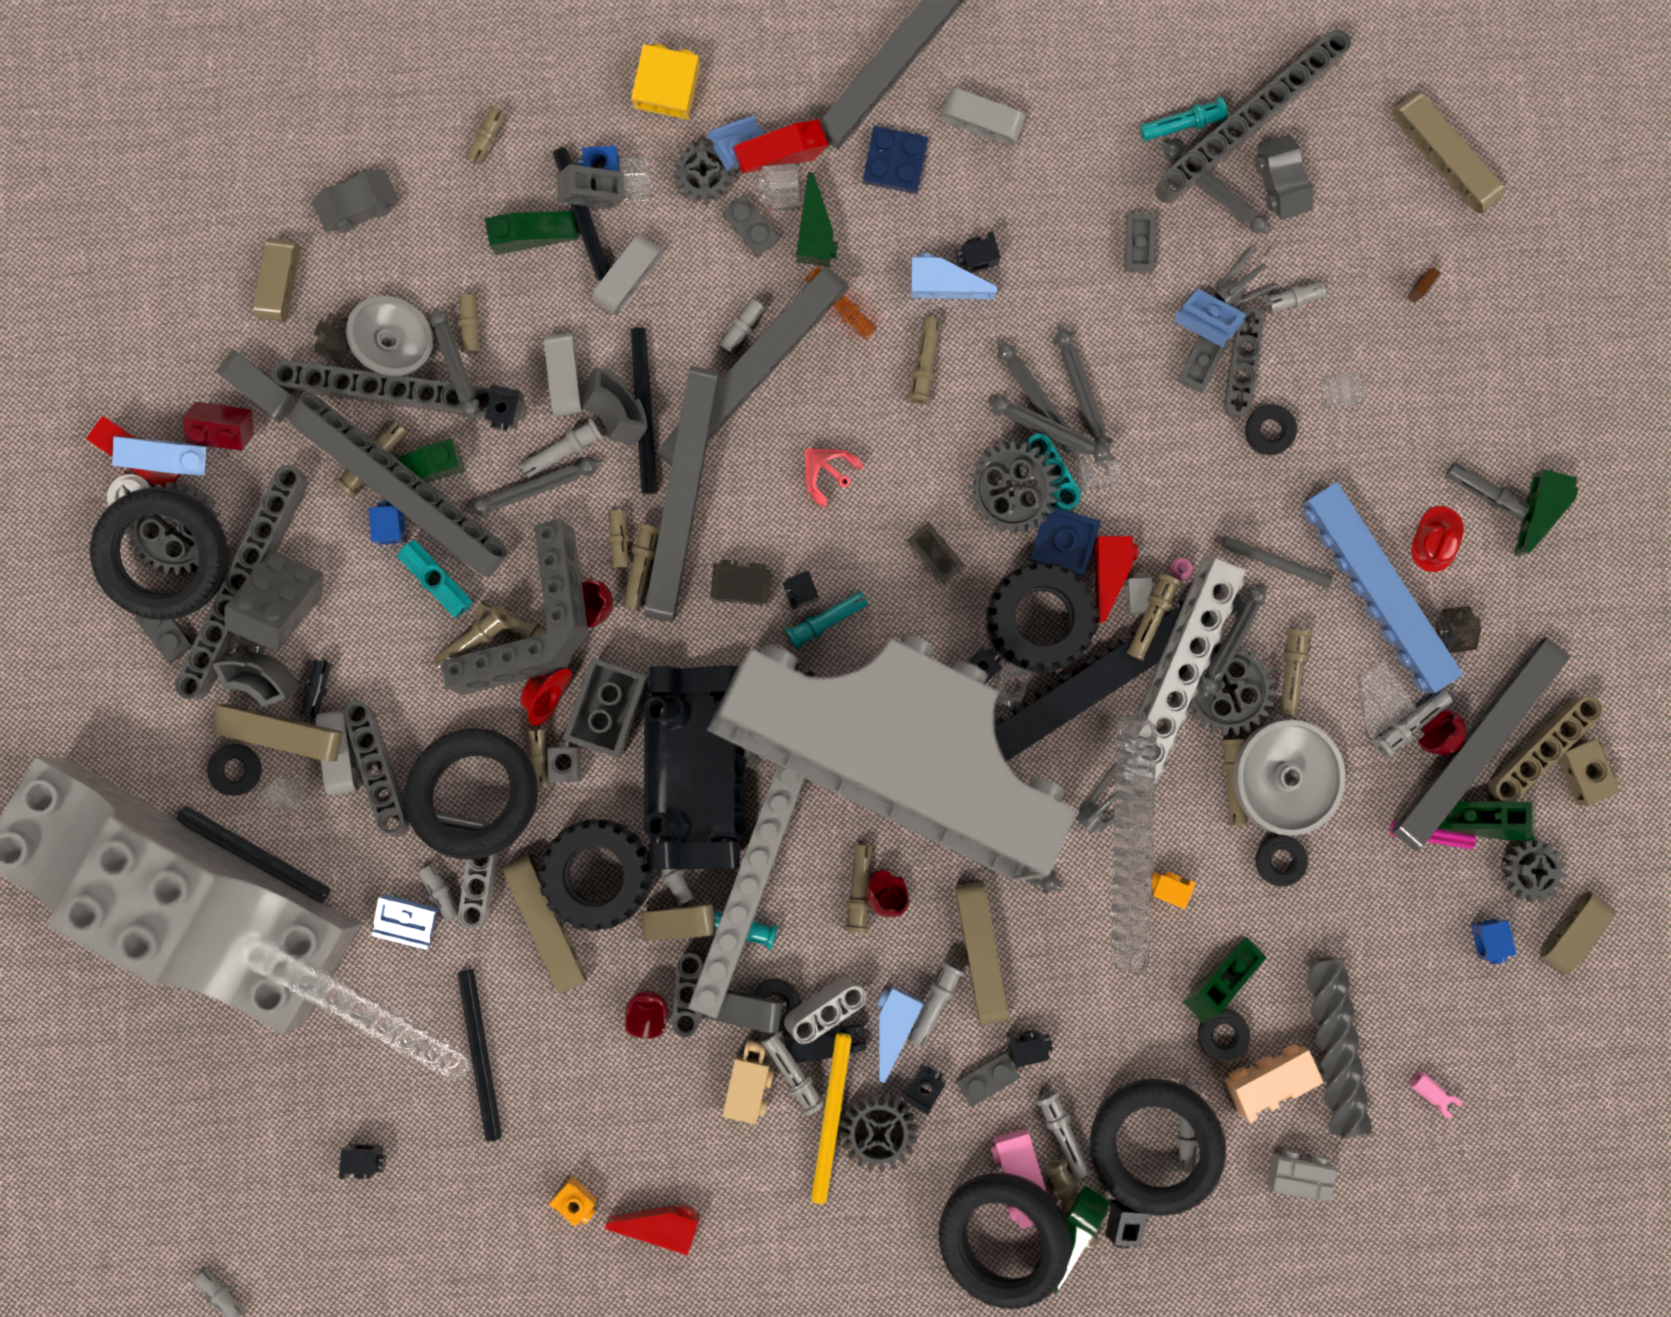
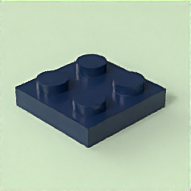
[862,126,928,194]
[1029,506,1101,576]

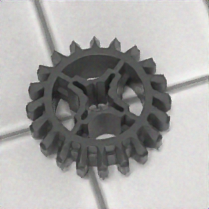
[840,1091,918,1172]

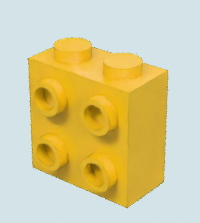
[631,43,701,120]

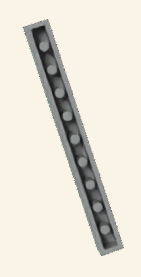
[689,755,805,1018]

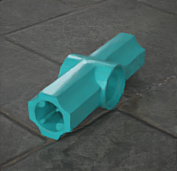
[396,539,474,619]

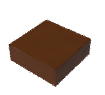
[1408,267,1440,303]

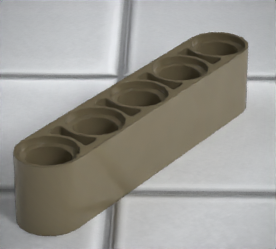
[1391,91,1505,214]
[1486,696,1603,802]
[211,704,343,761]
[502,854,588,994]
[955,880,1009,1025]

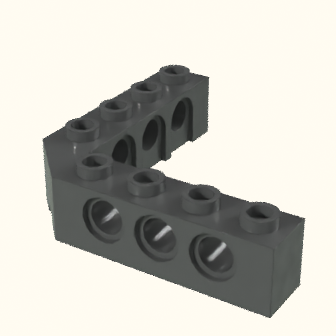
[443,518,588,695]

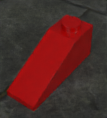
[733,119,828,174]
[1094,536,1138,624]
[604,1205,701,1256]

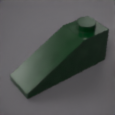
[796,172,838,267]
[484,211,578,255]
[397,439,466,483]
[1514,469,1578,556]
[1440,802,1535,841]
[1182,937,1267,1023]

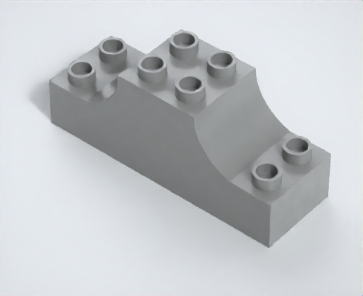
[707,634,1077,882]
[0,757,361,1035]

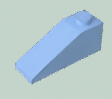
[910,253,997,299]
[112,436,206,476]
[877,985,924,1083]

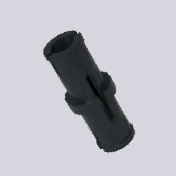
[299,659,332,719]

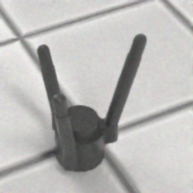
[1214,245,1278,309]
[1076,765,1143,834]

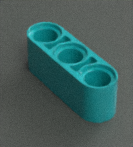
[1027,434,1081,511]

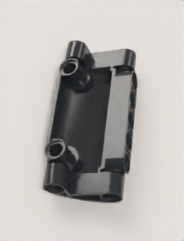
[643,665,746,870]

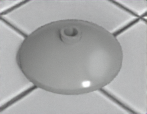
[346,296,433,376]

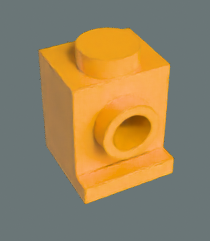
[1147,871,1196,909]
[549,1176,598,1227]

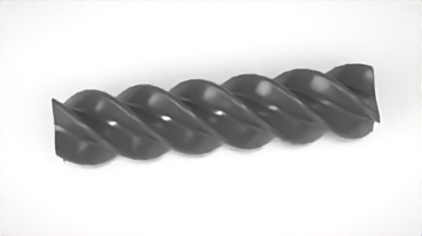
[1305,956,1372,1139]

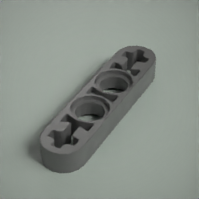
[1224,308,1264,418]

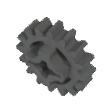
[673,140,735,205]
[1500,840,1568,903]

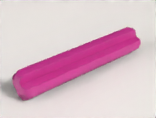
[1389,821,1476,849]

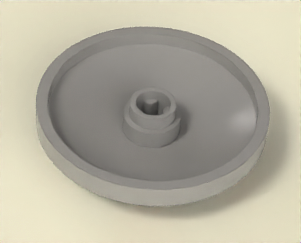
[1233,720,1345,835]

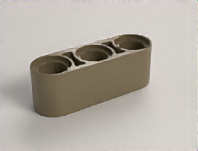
[253,238,300,322]
[1540,891,1616,975]
[640,904,716,941]

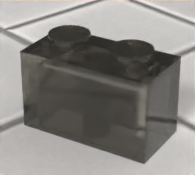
[905,522,965,588]
[710,560,772,606]

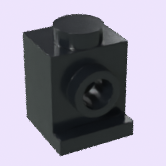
[955,231,1001,273]
[484,384,525,432]
[783,570,819,610]
[967,647,1002,685]
[1007,1030,1053,1068]
[902,1065,946,1115]
[339,1143,386,1179]
[1105,1199,1148,1249]

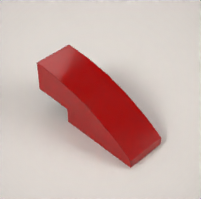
[86,416,181,488]

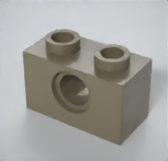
[1558,739,1620,806]

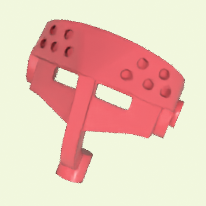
[804,449,864,508]

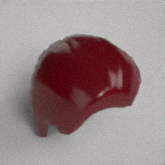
[582,579,614,628]
[1418,709,1466,755]
[865,869,910,918]
[625,990,669,1039]

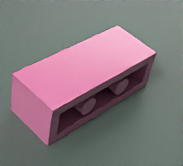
[990,1128,1046,1229]

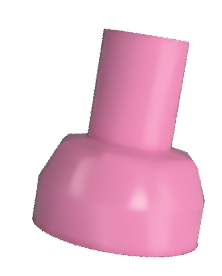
[1169,558,1193,581]

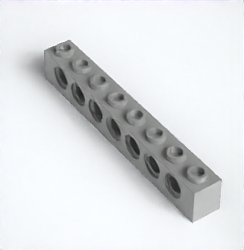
[1116,554,1246,784]

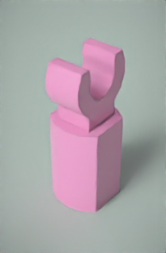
[1410,1071,1463,1119]

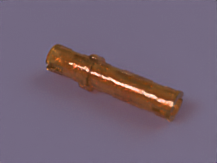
[806,267,877,340]

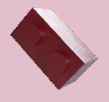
[183,402,254,451]

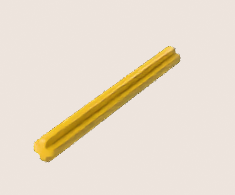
[811,1033,852,1204]

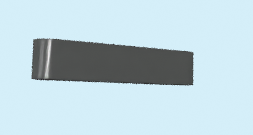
[343,700,409,837]

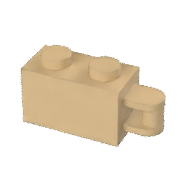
[722,1038,774,1125]

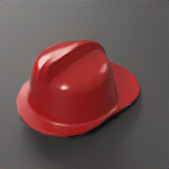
[1411,506,1464,572]
[520,668,572,726]

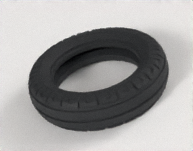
[90,487,228,620]
[404,728,538,859]
[1090,1079,1226,1216]
[938,1173,1071,1309]

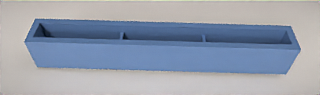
[1301,482,1464,694]

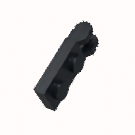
[783,1024,867,1063]

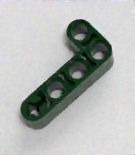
[1033,1185,1111,1294]

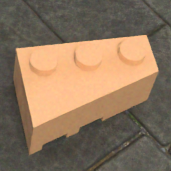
[1223,1045,1323,1123]

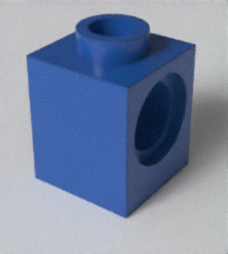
[578,146,620,172]
[369,502,406,545]
[1470,918,1517,964]

